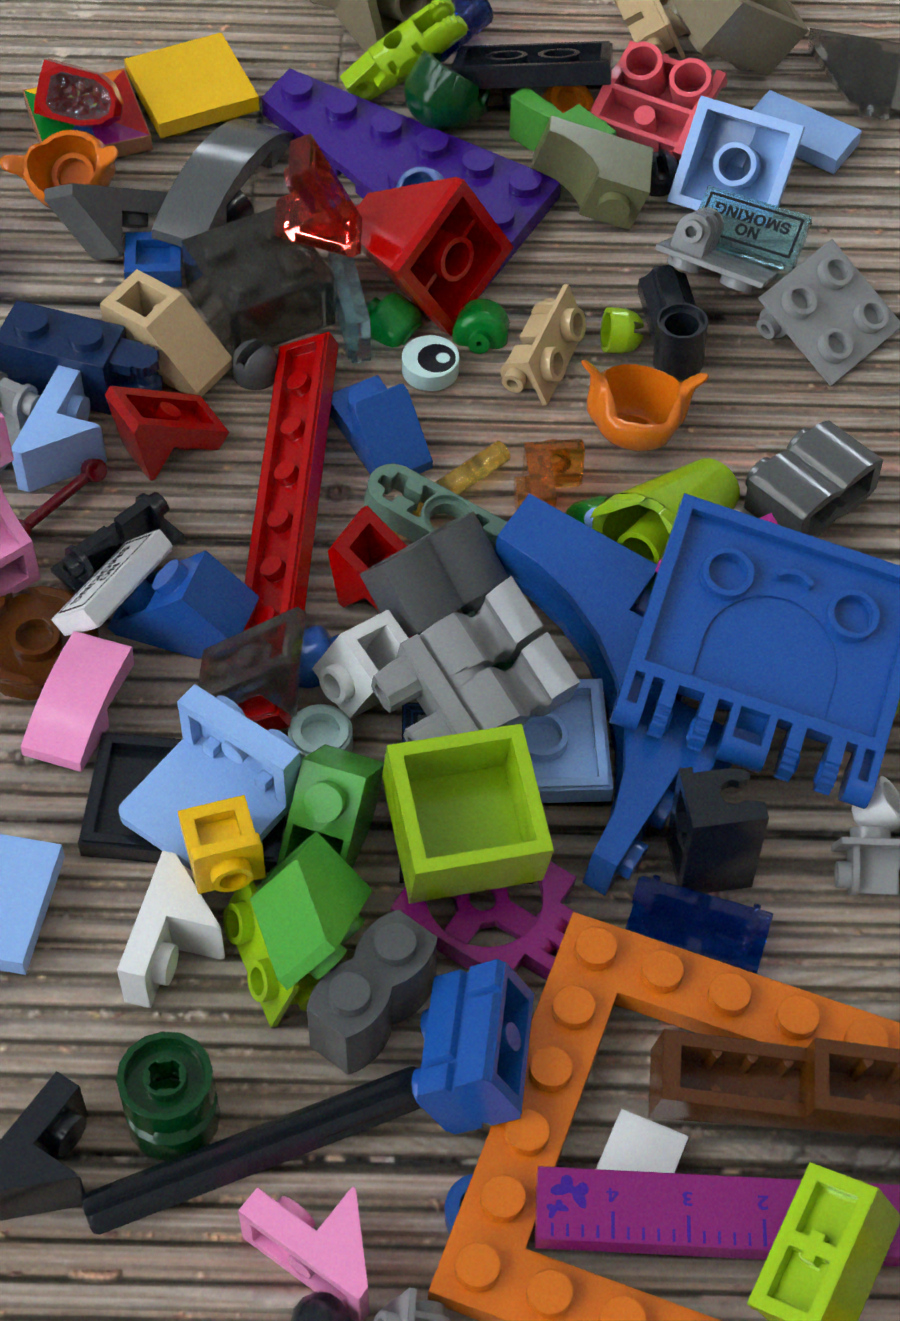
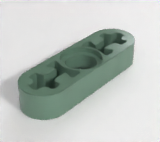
[364,464,507,549]

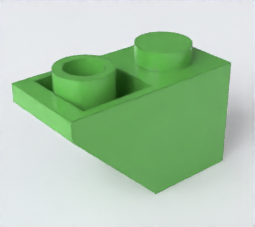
[277,744,384,869]
[250,831,373,990]

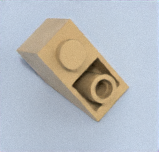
[100,269,233,397]

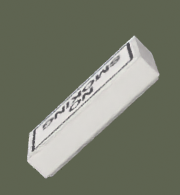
[51,529,173,636]

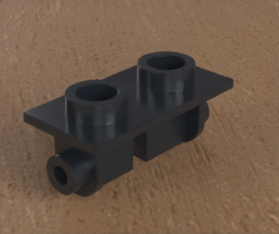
[50,492,184,593]

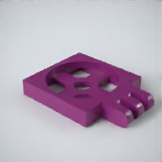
[389,861,577,980]

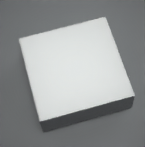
[596,1109,689,1173]

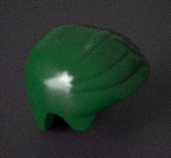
[404,50,490,132]

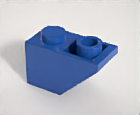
[107,550,260,659]

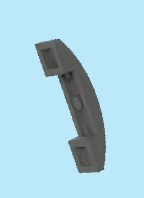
[152,118,294,253]

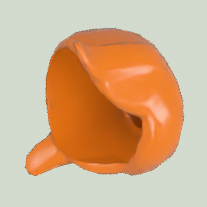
[0,130,119,208]
[581,360,709,452]

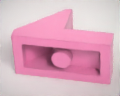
[238,1187,369,1321]

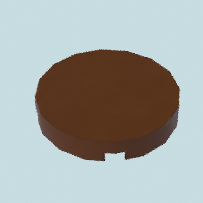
[0,586,99,701]

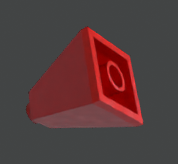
[343,177,514,336]

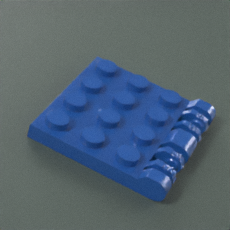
[609,493,900,809]

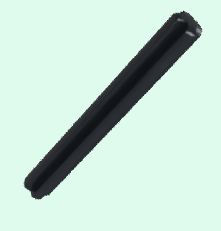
[81,1066,421,1235]

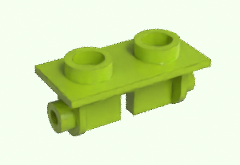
[223,881,322,1028]

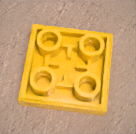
[124,32,260,139]

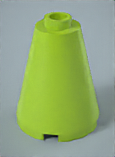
[590,458,740,588]

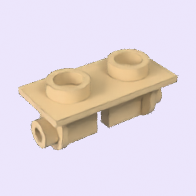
[614,0,686,59]
[500,284,586,405]

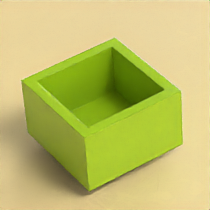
[382,723,554,904]

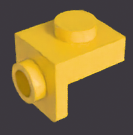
[177,795,266,894]

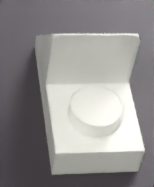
[117,851,225,1008]

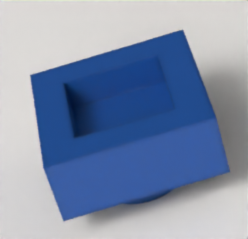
[124,232,183,287]

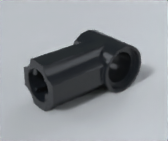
[638,265,708,380]

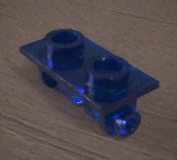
[626,874,774,974]

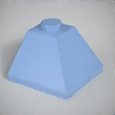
[667,95,805,233]

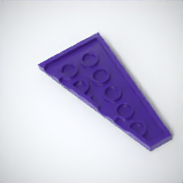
[261,68,561,296]

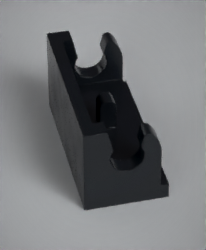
[666,767,769,897]

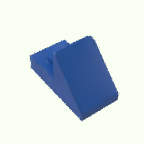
[330,375,433,475]

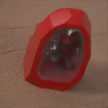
[34,59,124,128]

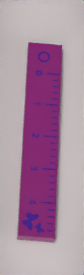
[535,1166,900,1267]

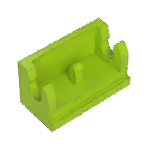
[747,1162,900,1321]

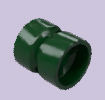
[116,1031,220,1161]

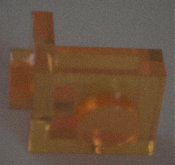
[514,439,585,510]

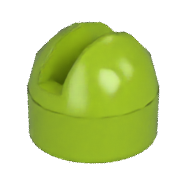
[600,307,644,354]

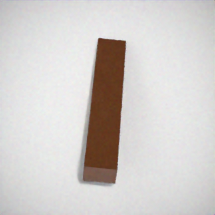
[648,1029,900,1137]

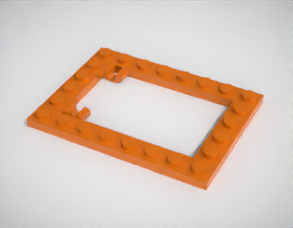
[428,912,900,1321]

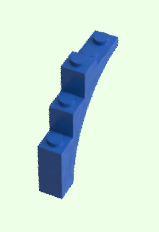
[494,493,733,896]

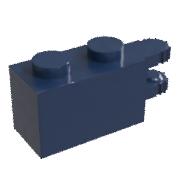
[0,300,163,415]

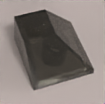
[808,28,900,121]

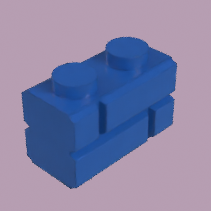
[412,959,534,1135]

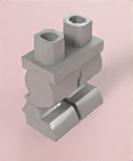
[371,576,580,742]

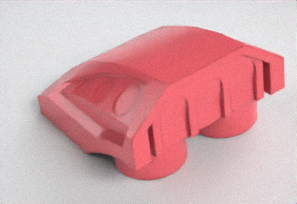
[590,41,728,160]

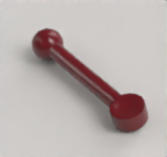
[18,458,107,537]

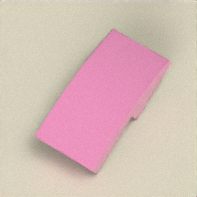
[21,631,134,772]

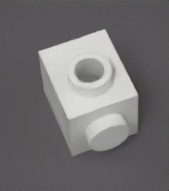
[312,609,409,719]

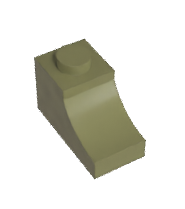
[531,116,653,230]

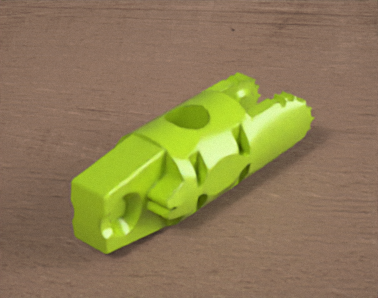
[340,0,469,101]

